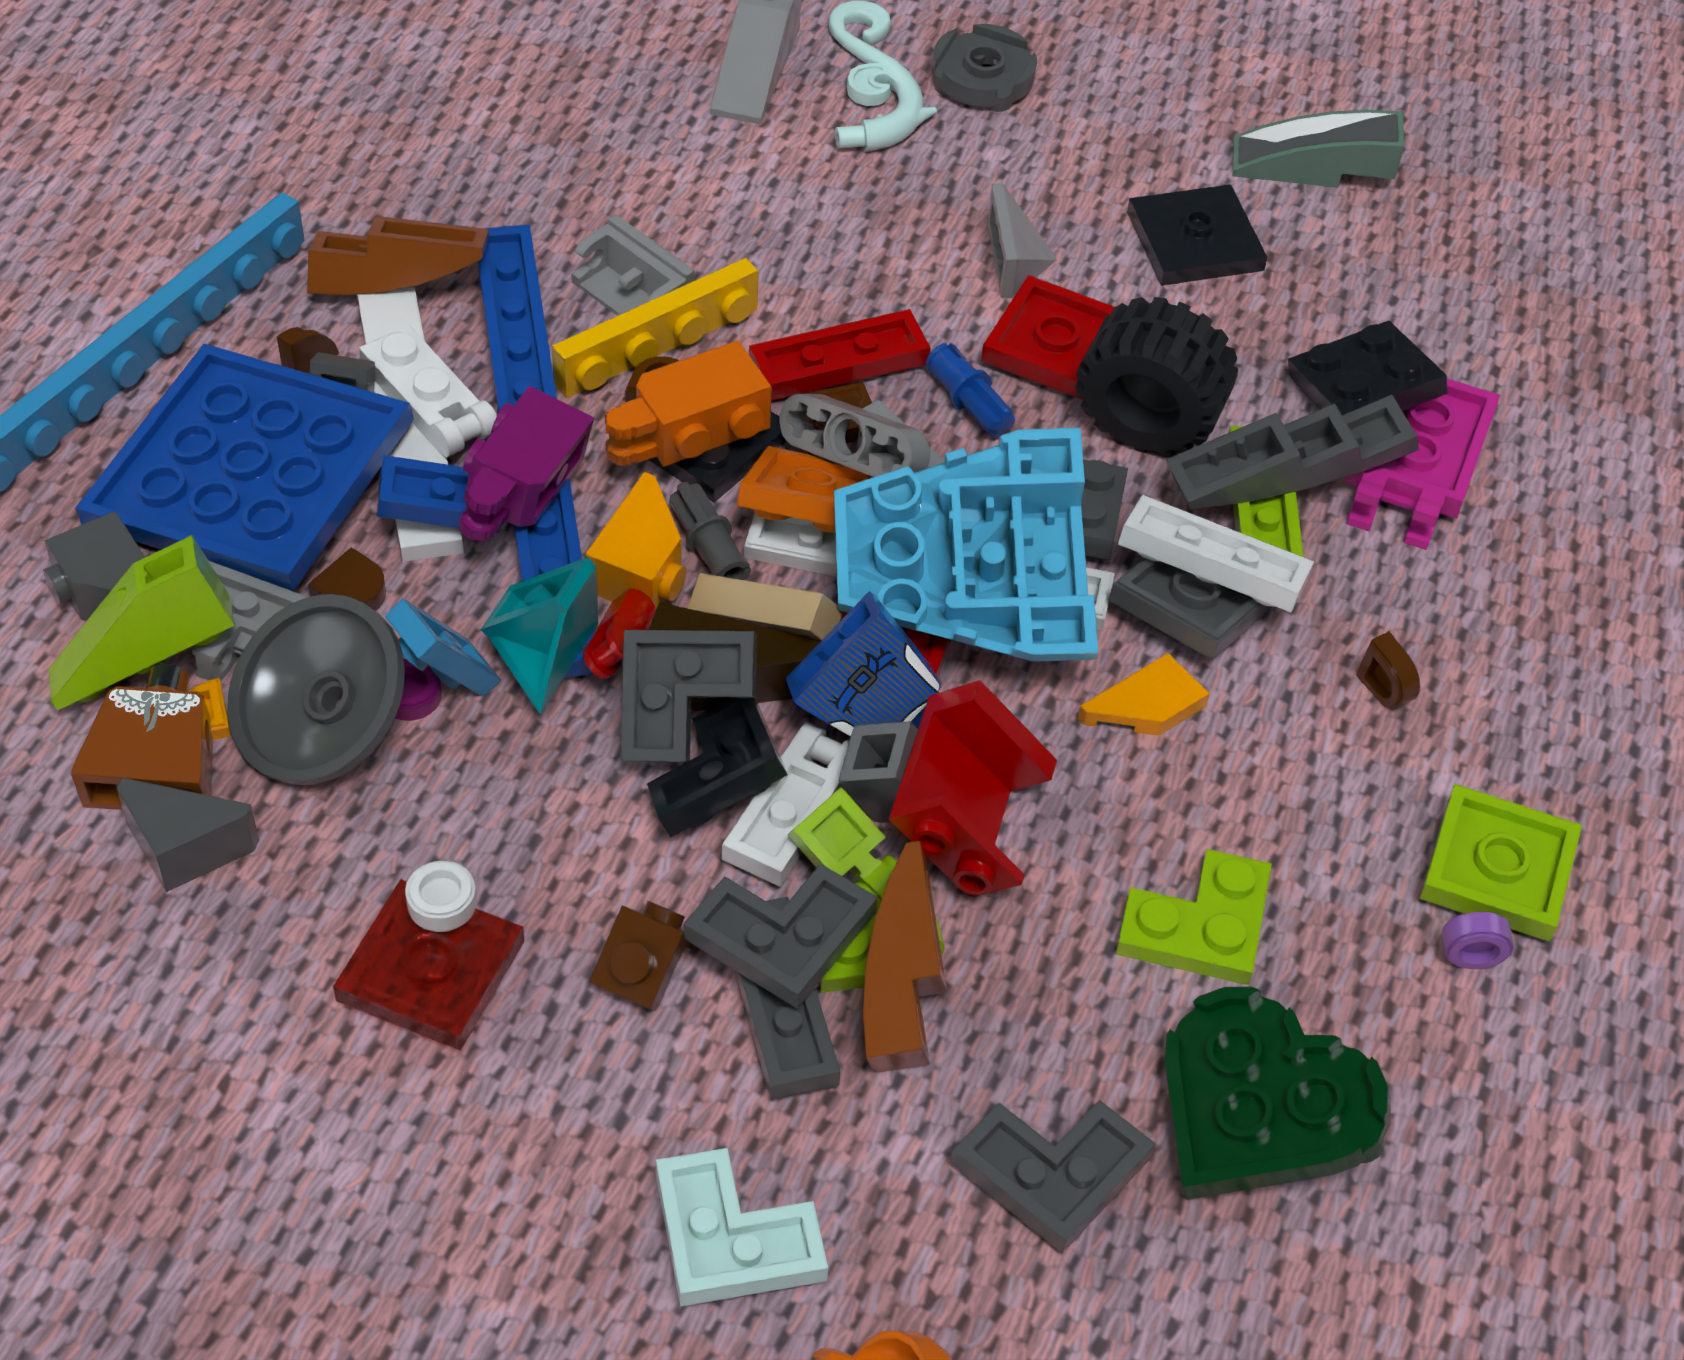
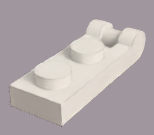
[359,325,497,457]
[722,722,850,887]

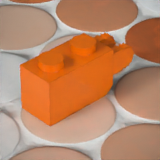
[605,340,772,467]

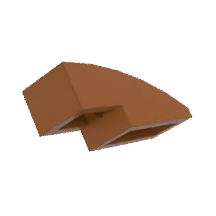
[307,216,489,295]
[863,841,947,1073]

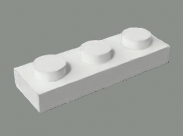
[1118,495,1314,612]

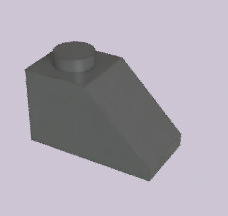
[43,511,145,621]

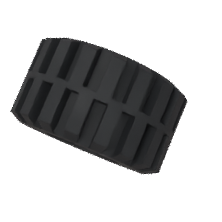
[1075,297,1239,456]

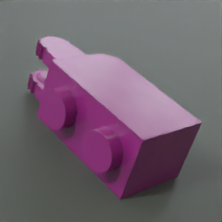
[459,386,594,543]

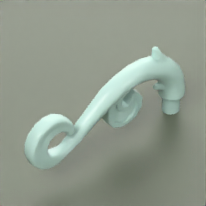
[828,1,937,152]

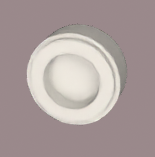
[405,861,477,932]

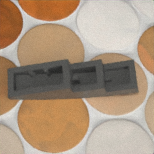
[1166,395,1419,509]

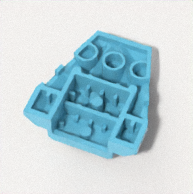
[834,428,1098,661]

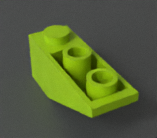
[49,535,235,711]

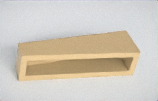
[688,573,843,641]

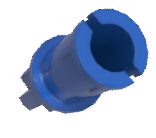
[926,343,1015,437]

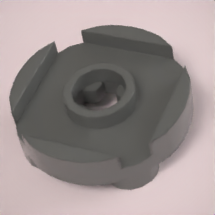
[932,24,1037,112]

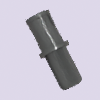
[670,482,751,580]

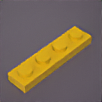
[552,258,759,398]

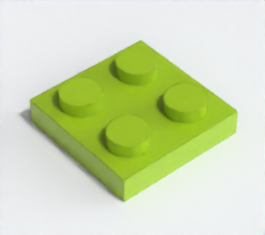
[1420,784,1582,942]

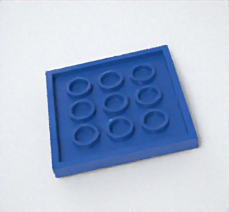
[75,344,414,591]

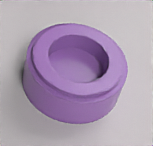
[1442,912,1514,969]

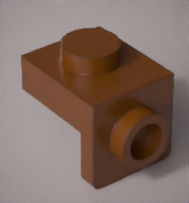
[589,900,694,1010]

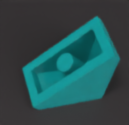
[480,557,598,715]

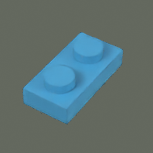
[385,598,501,696]

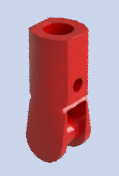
[583,588,656,679]

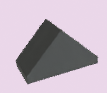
[117,777,259,892]

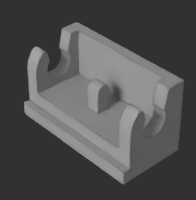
[571,214,695,316]

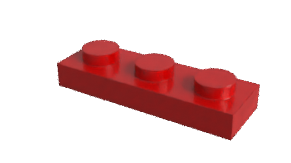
[749,309,931,401]

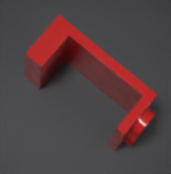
[889,680,1057,897]

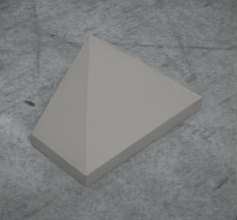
[987,183,1056,299]

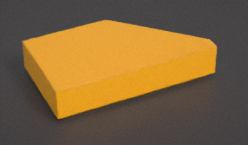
[1078,653,1210,736]

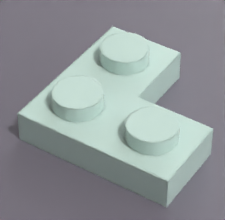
[655,1148,828,1307]

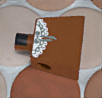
[71,664,213,810]

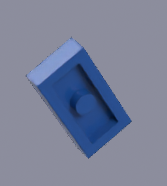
[376,455,501,534]

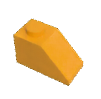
[585,472,686,609]

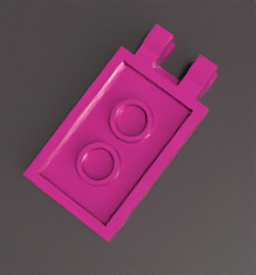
[1343,378,1500,550]

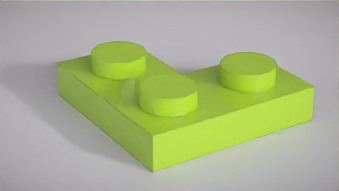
[1116,849,1272,985]

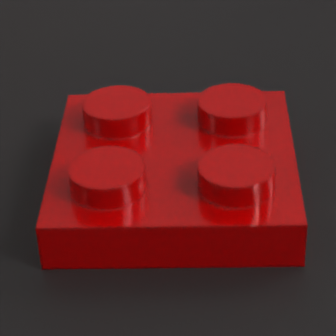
[981,275,1115,400]

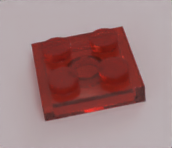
[333,879,525,1051]

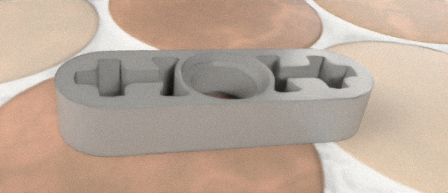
[779,394,930,477]

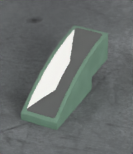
[1232,110,1404,188]

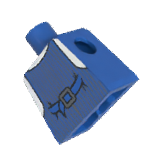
[786,591,941,736]

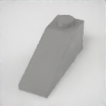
[710,0,801,125]

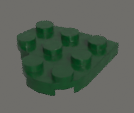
[1164,986,1391,1200]

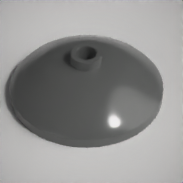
[227,594,405,785]

